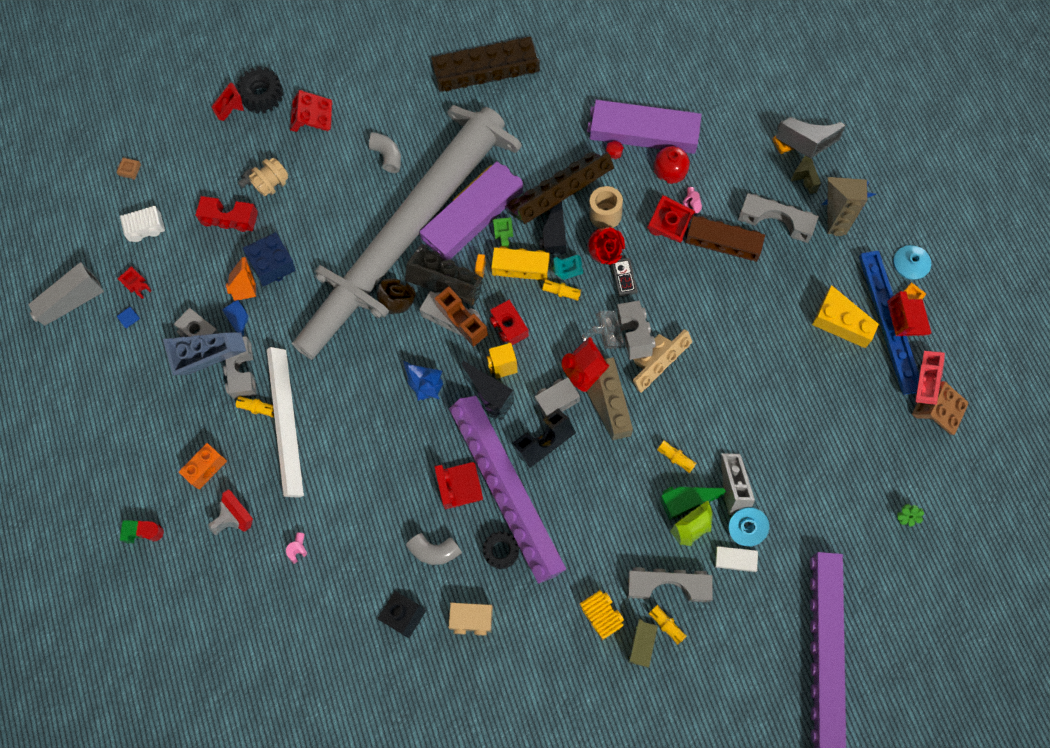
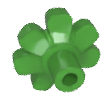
[897,504,924,527]

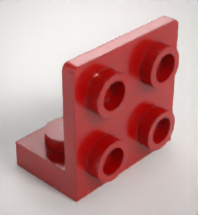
[290,90,332,132]
[887,291,931,336]
[434,462,483,510]

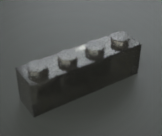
[405,243,483,305]

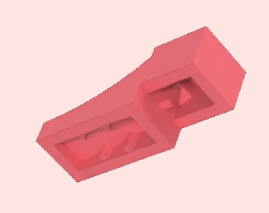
[916,351,945,405]

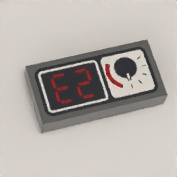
[612,258,638,297]

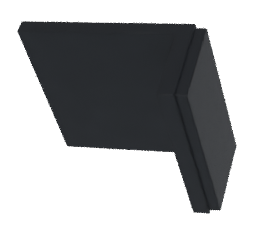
[377,591,426,638]

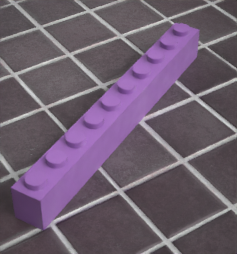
[449,396,566,584]
[810,552,846,748]

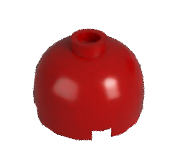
[653,146,690,184]
[587,227,625,265]

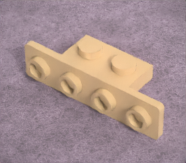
[633,329,692,392]

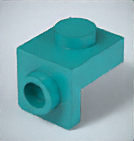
[553,254,584,280]

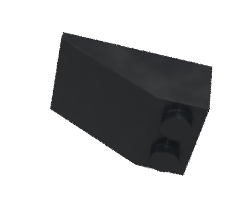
[461,361,514,420]

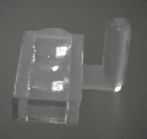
[582,311,625,349]

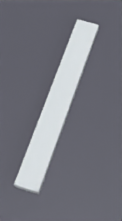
[267,347,304,498]

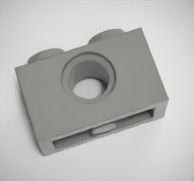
[174,308,219,337]

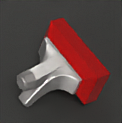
[208,490,253,535]

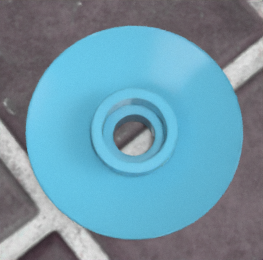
[893,245,931,280]
[728,507,769,546]

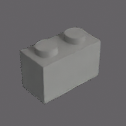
[535,377,580,418]

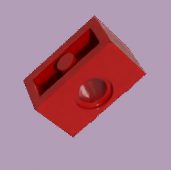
[489,299,529,345]

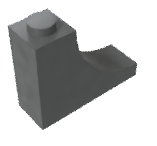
[776,117,846,158]

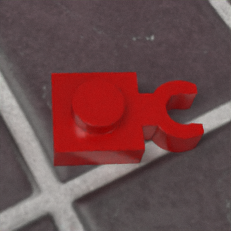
[117,266,152,299]

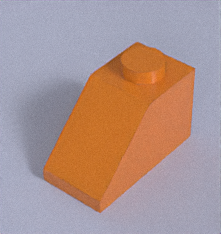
[226,257,256,301]

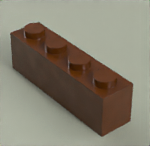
[686,216,765,262]

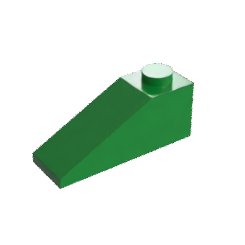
[659,487,726,520]

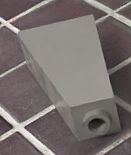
[28,263,105,326]

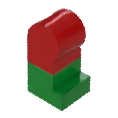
[119,520,164,543]

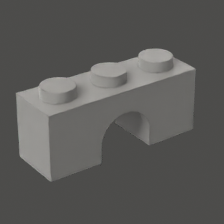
[617,301,656,360]
[223,336,257,399]

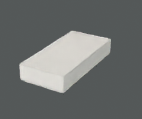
[715,546,758,572]

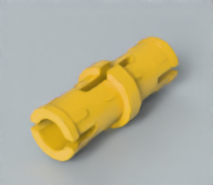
[542,279,581,301]
[236,396,274,417]
[657,440,697,473]
[648,605,687,645]

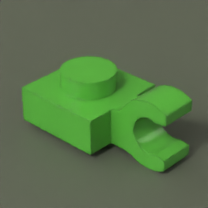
[493,217,513,248]

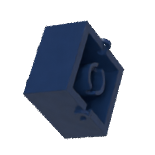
[242,232,296,287]

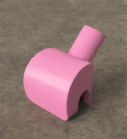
[683,187,702,214]
[286,533,307,564]

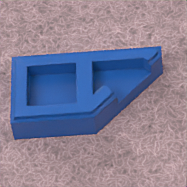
[222,300,249,337]

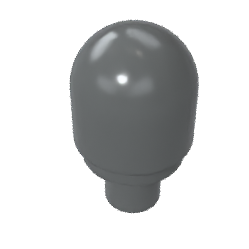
[238,167,254,188]

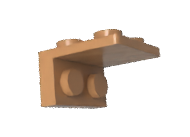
[912,381,968,435]

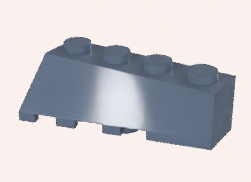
[163,333,246,376]

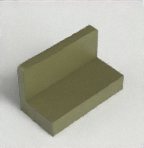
[628,619,658,668]

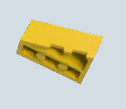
[812,285,879,348]

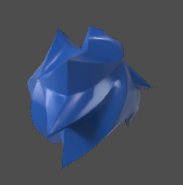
[403,361,443,401]

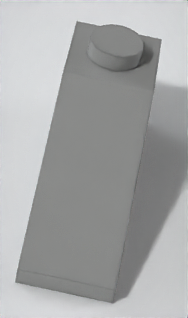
[721,454,755,515]

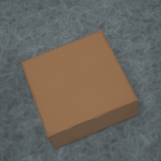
[116,158,141,179]

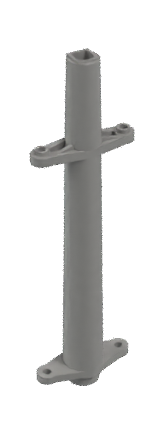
[291,105,522,360]

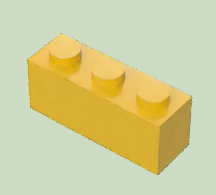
[491,247,550,281]

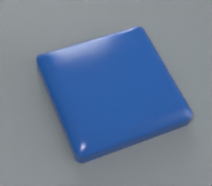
[117,307,140,328]

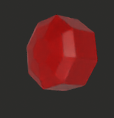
[606,140,624,159]

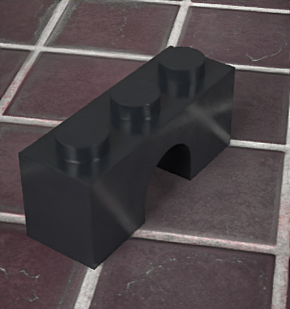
[511,409,576,468]

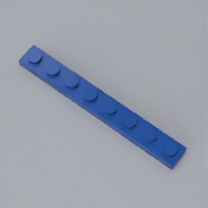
[859,250,920,395]

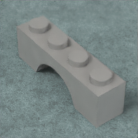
[738,193,819,243]
[627,568,712,602]

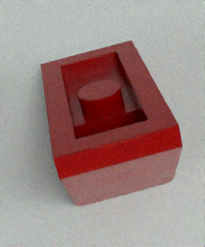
[212,82,244,121]

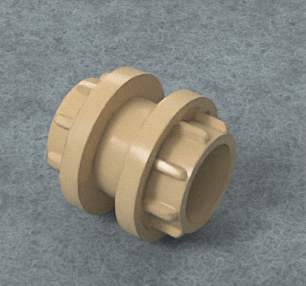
[249,158,289,196]

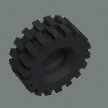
[236,67,284,114]

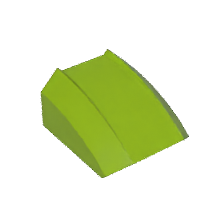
[670,501,713,546]

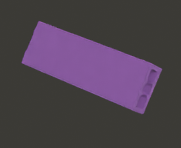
[587,100,702,154]
[419,161,523,263]

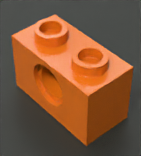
[179,443,227,490]

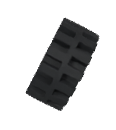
[483,531,519,569]

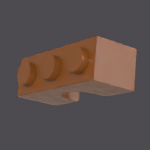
[434,287,488,347]

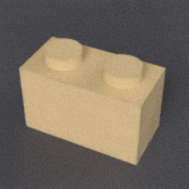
[449,603,493,636]

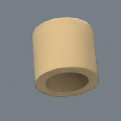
[589,186,623,228]

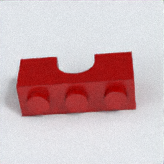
[195,196,258,232]

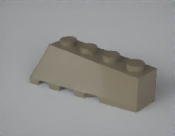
[827,177,867,236]
[586,357,633,440]

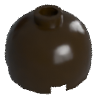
[377,279,416,314]

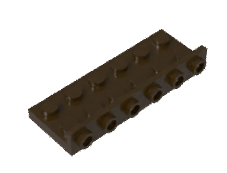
[431,36,540,92]
[505,152,614,225]

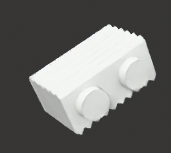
[120,206,165,242]

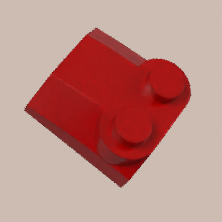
[647,195,695,243]
[562,337,609,392]

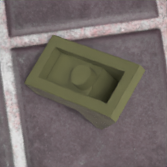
[791,155,821,194]

